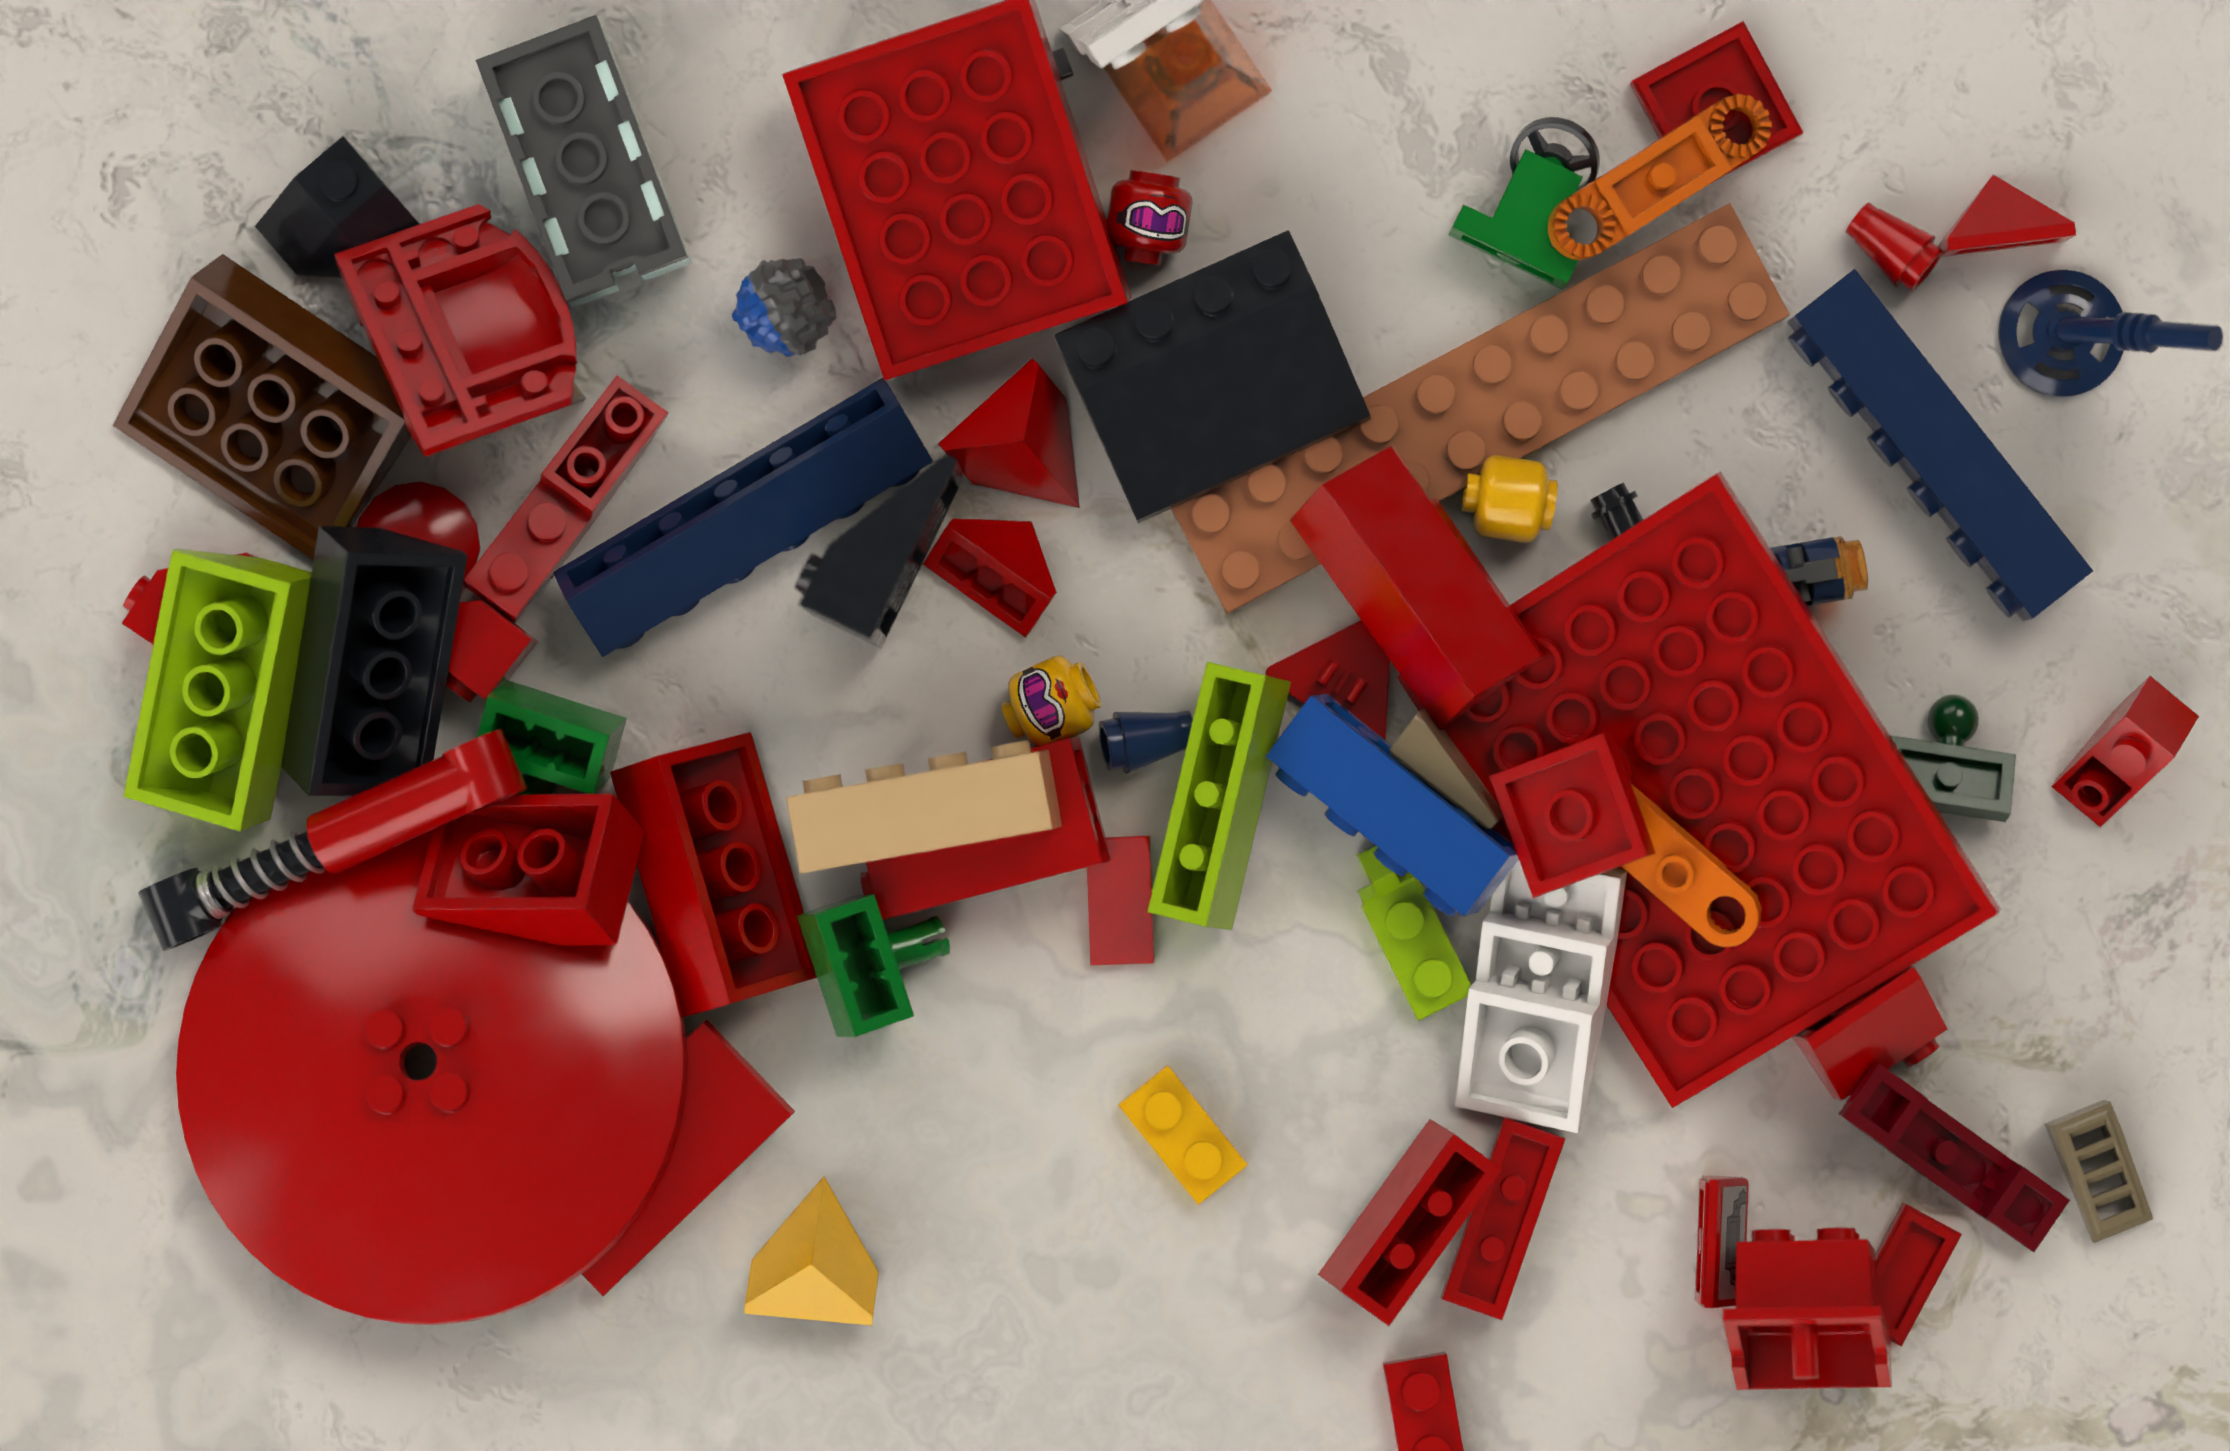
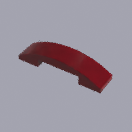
[1838,1061,2070,1252]

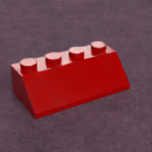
[610,732,817,1017]

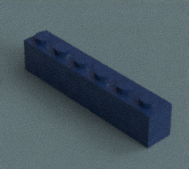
[1787,269,2093,621]
[553,378,934,657]

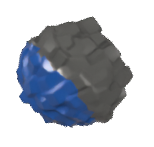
[731,258,837,357]

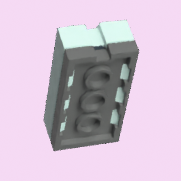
[475,15,692,308]

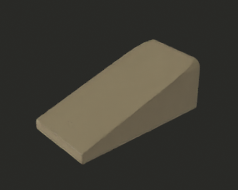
[1389,708,1504,829]

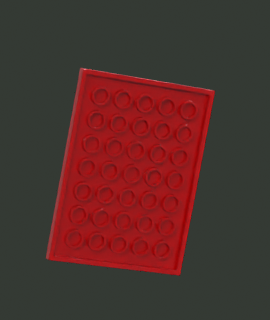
[1397,471,2001,1108]

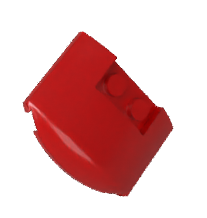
[334,204,577,457]

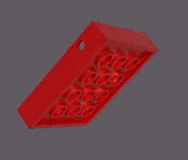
[782,0,1132,381]

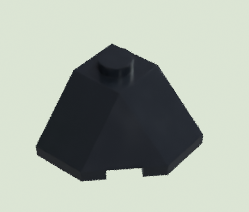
[255,136,420,278]

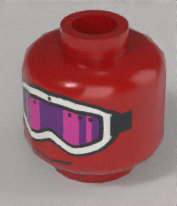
[1107,170,1193,266]

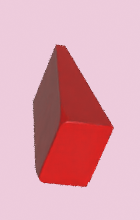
[1087,836,1154,966]

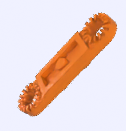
[1548,94,1772,260]
[1622,784,1762,947]

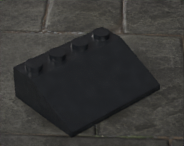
[1054,230,1371,523]
[795,454,964,649]

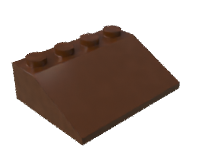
[112,254,411,560]

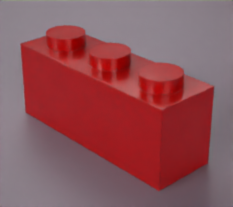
[1317,1119,1502,1326]

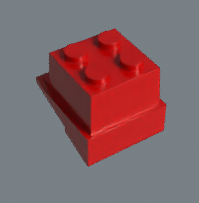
[1723,1228,1892,1390]

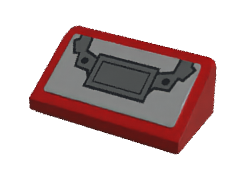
[1694,1175,1749,1308]

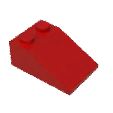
[412,794,645,945]

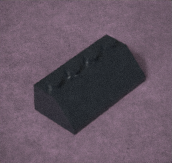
[281,526,468,796]

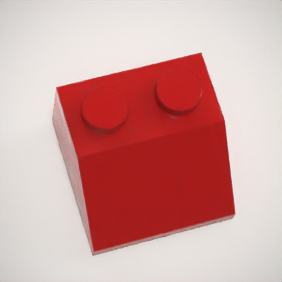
[1792,966,1947,1101]

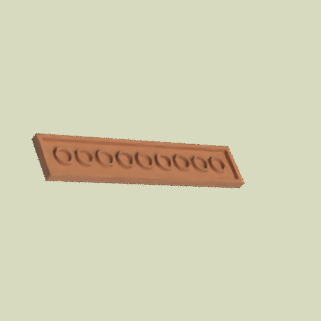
[1171,203,1790,614]

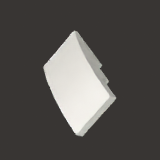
[1455,860,1627,1133]

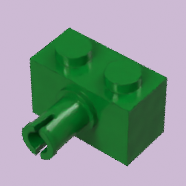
[477,680,627,795]
[797,894,950,1037]

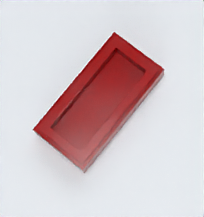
[1875,1203,1962,1347]

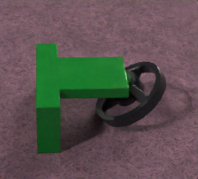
[1448,117,1600,290]

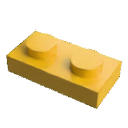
[1118,1064,1248,1205]

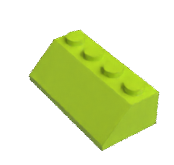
[123,549,312,831]

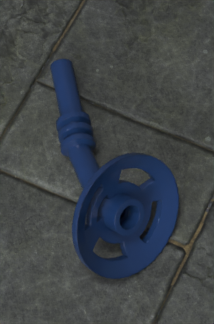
[1998,270,2223,397]

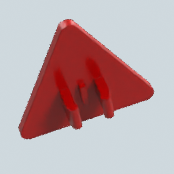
[1265,620,1390,740]

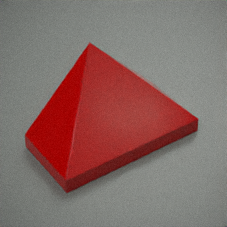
[1938,175,2076,257]
[922,518,1057,638]

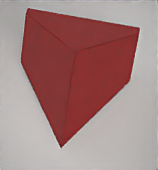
[938,358,1080,508]

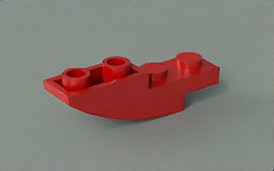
[463,375,669,623]

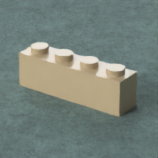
[786,740,1062,874]

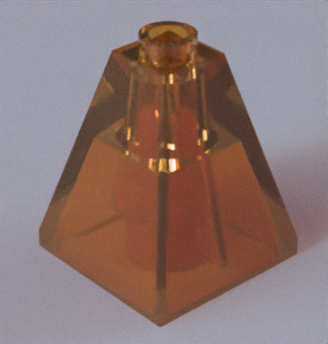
[1103,0,1272,162]

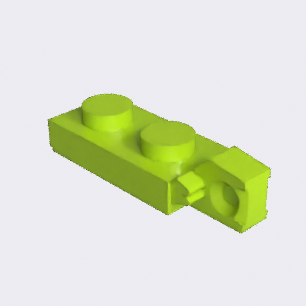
[1356,845,1471,1021]

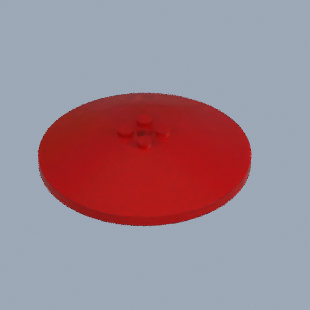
[176,830,688,1325]

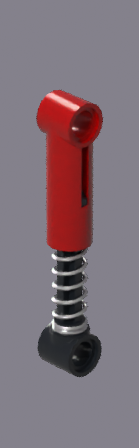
[138,729,527,951]

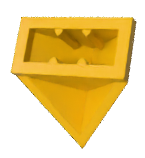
[744,1176,879,1325]

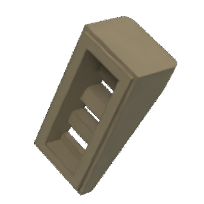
[2045,1100,2154,1243]

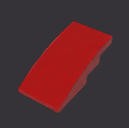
[582,1019,796,1296]

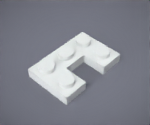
[1059,0,1203,69]

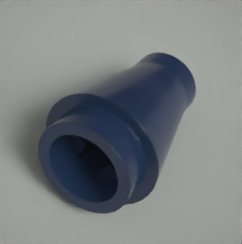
[1099,710,1193,774]

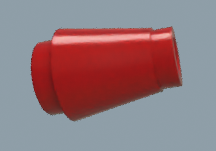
[1845,202,1944,292]

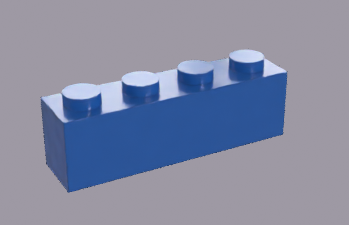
[1266,694,1519,917]

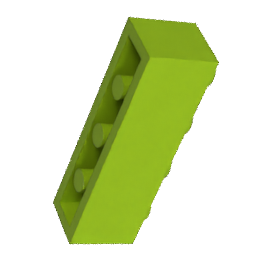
[1147,662,1291,930]

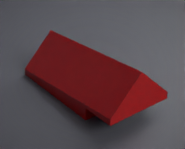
[1290,446,1544,729]

